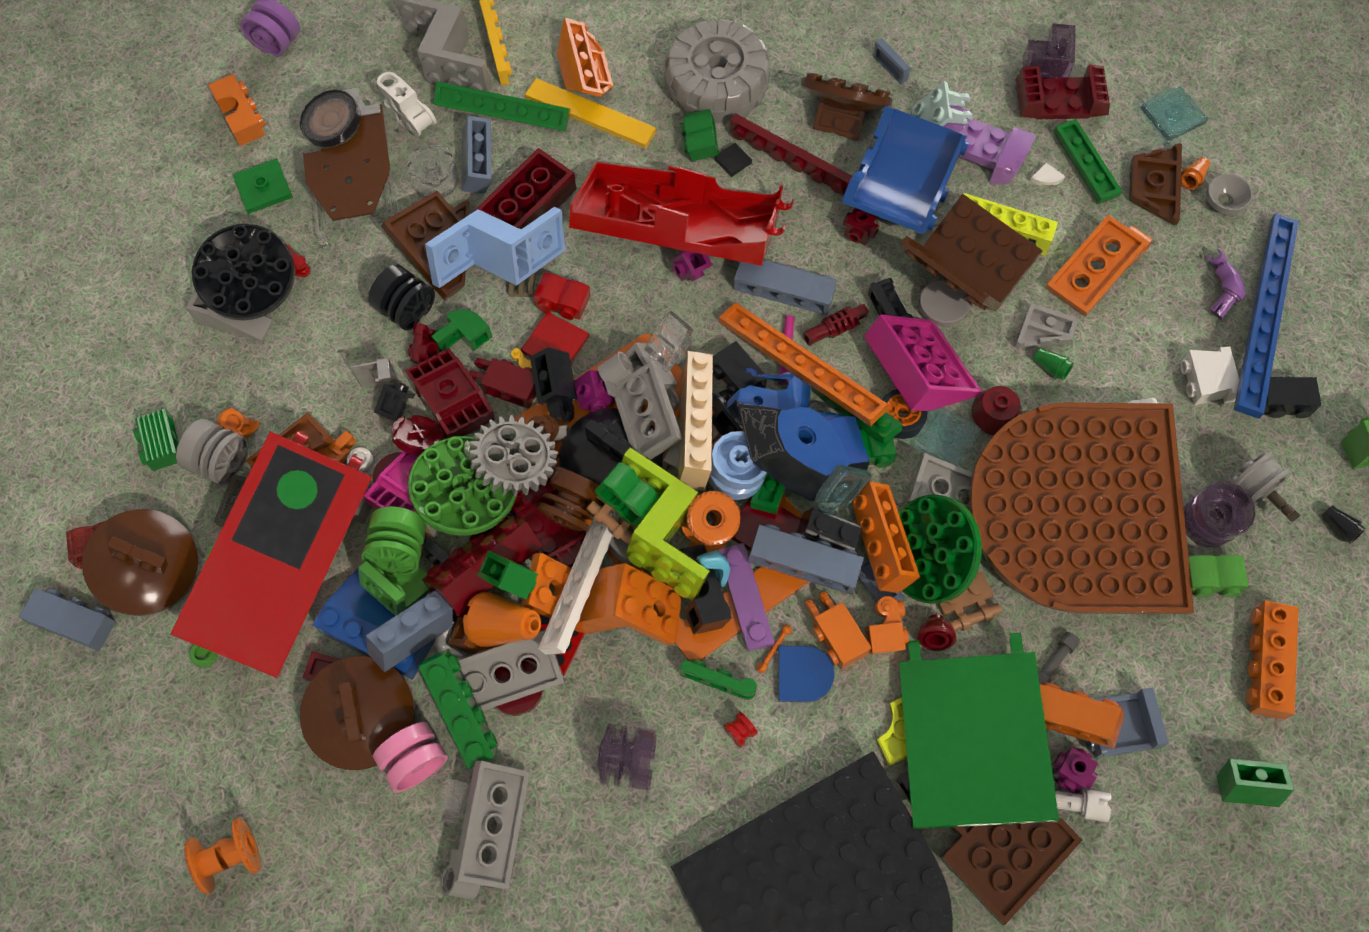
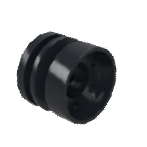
[368,264,435,331]

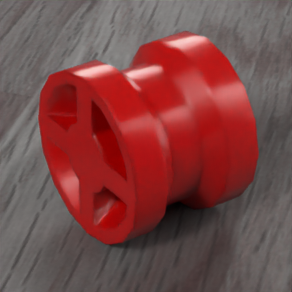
[723,712,758,748]

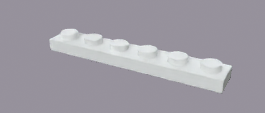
[538,510,620,655]

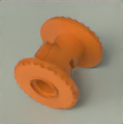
[681,491,740,546]
[184,818,261,894]

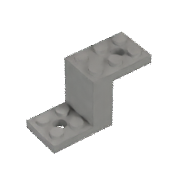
[395,0,492,92]

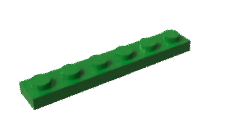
[433,81,570,132]

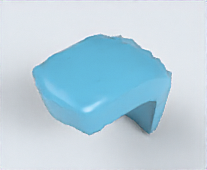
[697,550,731,586]

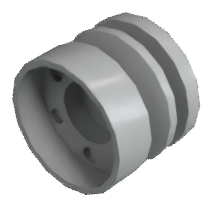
[176,419,248,485]

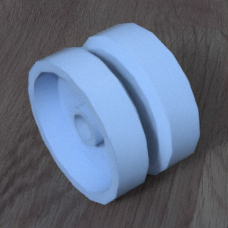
[708,431,767,500]

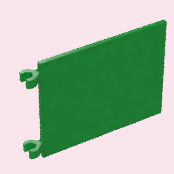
[899,632,1059,829]

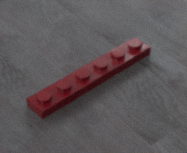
[730,113,853,194]

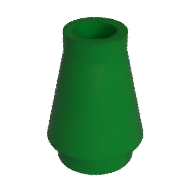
[1033,348,1074,380]

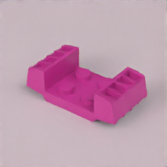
[364,451,419,513]

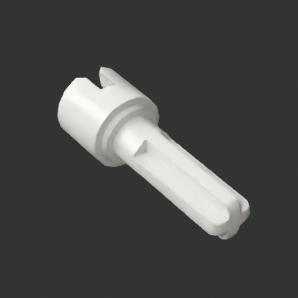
[1055,789,1111,822]

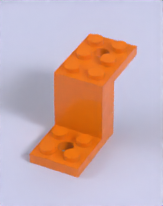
[522,552,682,645]

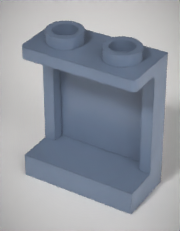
[1086,687,1169,758]

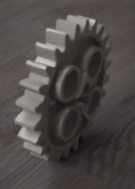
[469,415,557,497]

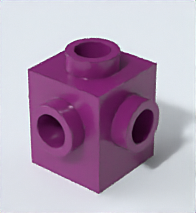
[671,250,713,282]
[574,369,615,412]
[1053,747,1098,793]

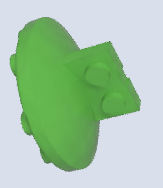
[408,436,516,536]

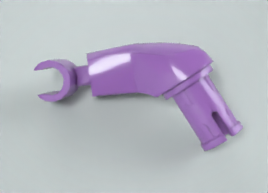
[1207,249,1246,319]

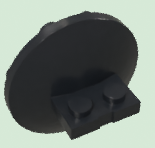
[192,224,295,321]
[559,408,663,506]

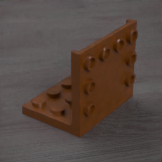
[901,193,1043,311]

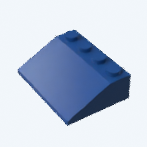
[312,563,435,680]

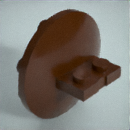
[801,72,893,140]
[82,509,198,616]
[300,656,415,770]

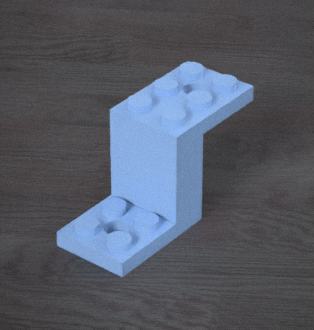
[425,207,566,288]

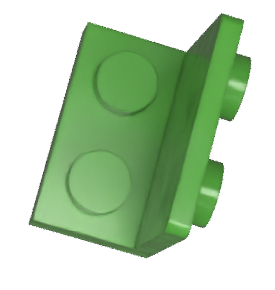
[358,561,429,616]

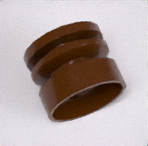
[536,467,602,533]

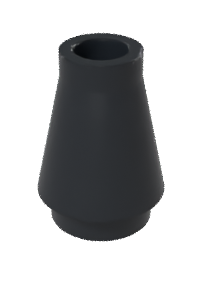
[1321,505,1366,544]

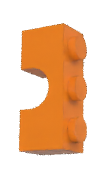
[208,74,266,146]

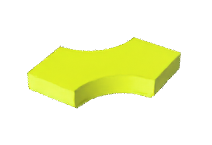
[877,698,907,766]

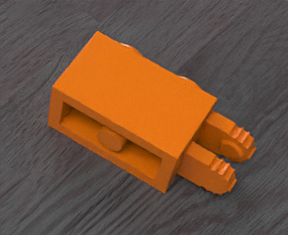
[804,591,872,670]

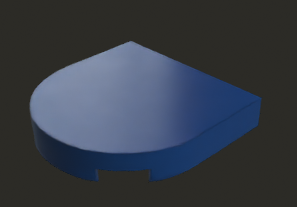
[779,646,834,702]

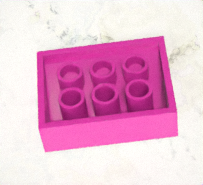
[864,315,982,411]

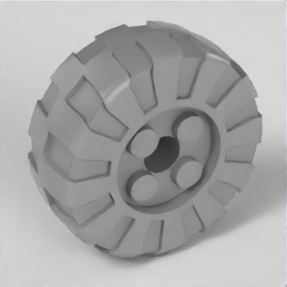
[665,19,770,123]

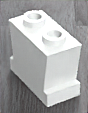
[1181,346,1239,405]

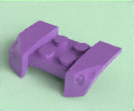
[943,105,1036,184]

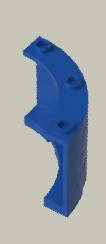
[842,106,969,235]

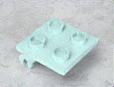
[911,81,973,126]

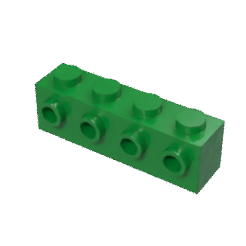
[418,648,498,769]

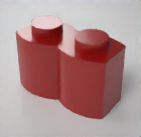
[533,273,591,320]

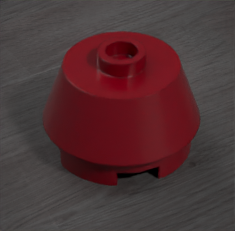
[971,386,1023,436]

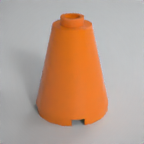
[463,592,541,648]

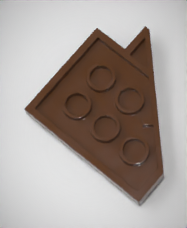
[381,190,470,301]
[939,818,1083,925]

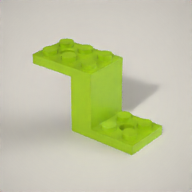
[622,448,709,601]

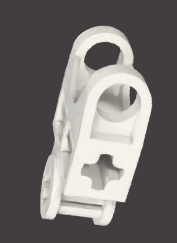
[377,72,437,137]

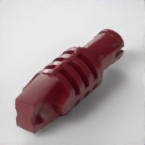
[803,304,869,346]

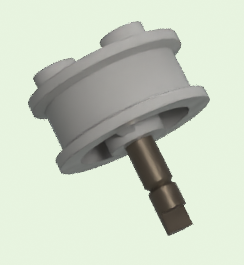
[1224,451,1301,522]

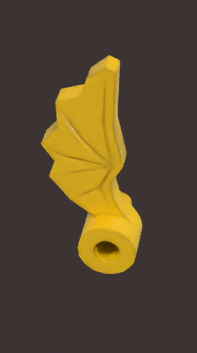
[511,348,532,368]

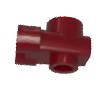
[408,323,439,364]

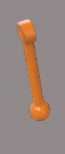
[756,625,792,673]

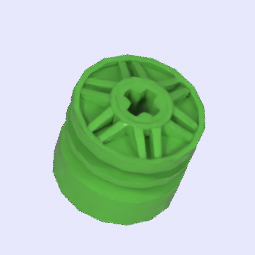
[361,507,426,576]

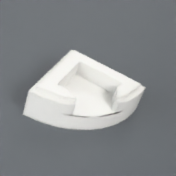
[1030,163,1065,186]

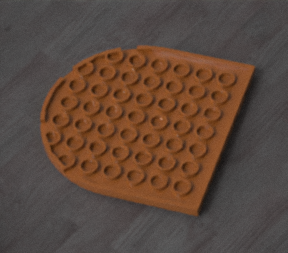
[969,402,1194,614]

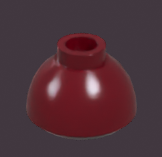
[917,614,957,651]

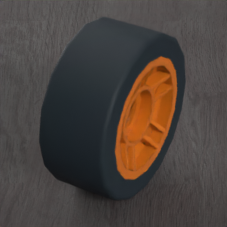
[882,389,928,439]

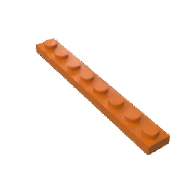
[719,302,888,426]

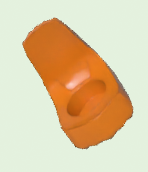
[216,408,260,439]

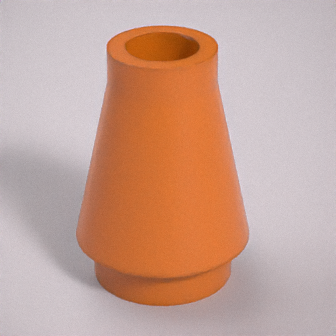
[1181,157,1211,190]

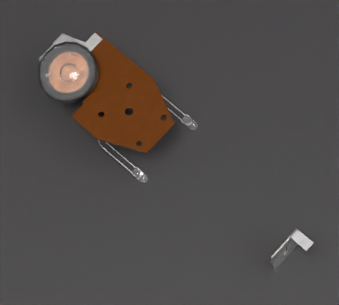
[300,88,399,389]

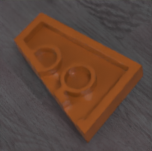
[246,412,335,467]

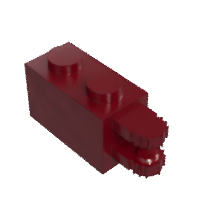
[469,357,536,409]

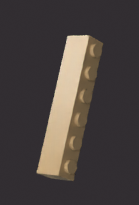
[678,351,713,491]

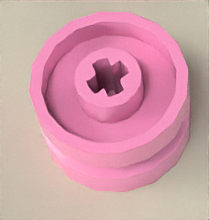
[372,722,448,793]

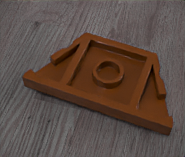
[1129,143,1182,225]

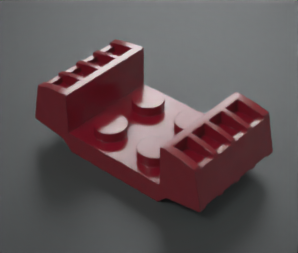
[1015,65,1110,119]
[404,348,495,439]
[511,478,586,568]

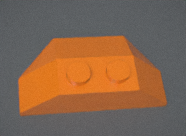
[557,18,613,97]

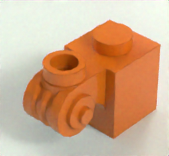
[865,596,909,654]

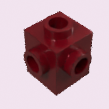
[843,208,880,246]

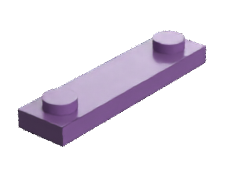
[718,543,775,652]

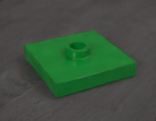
[233,158,293,214]

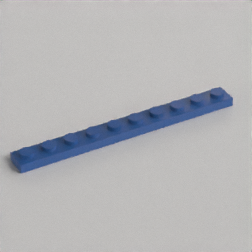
[1234,213,1299,419]

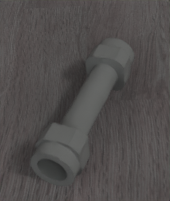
[1038,632,1080,685]

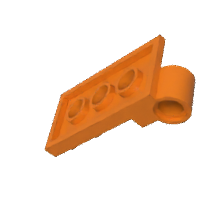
[1046,214,1153,317]

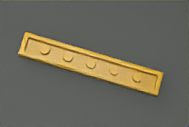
[525,78,656,149]

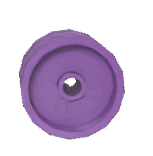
[240,0,301,57]

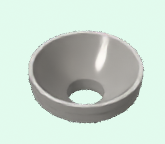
[1206,173,1253,214]

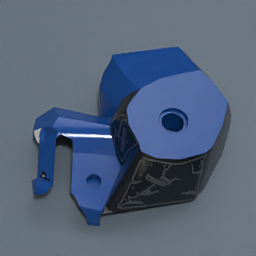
[727,368,870,501]

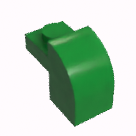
[432,309,493,352]

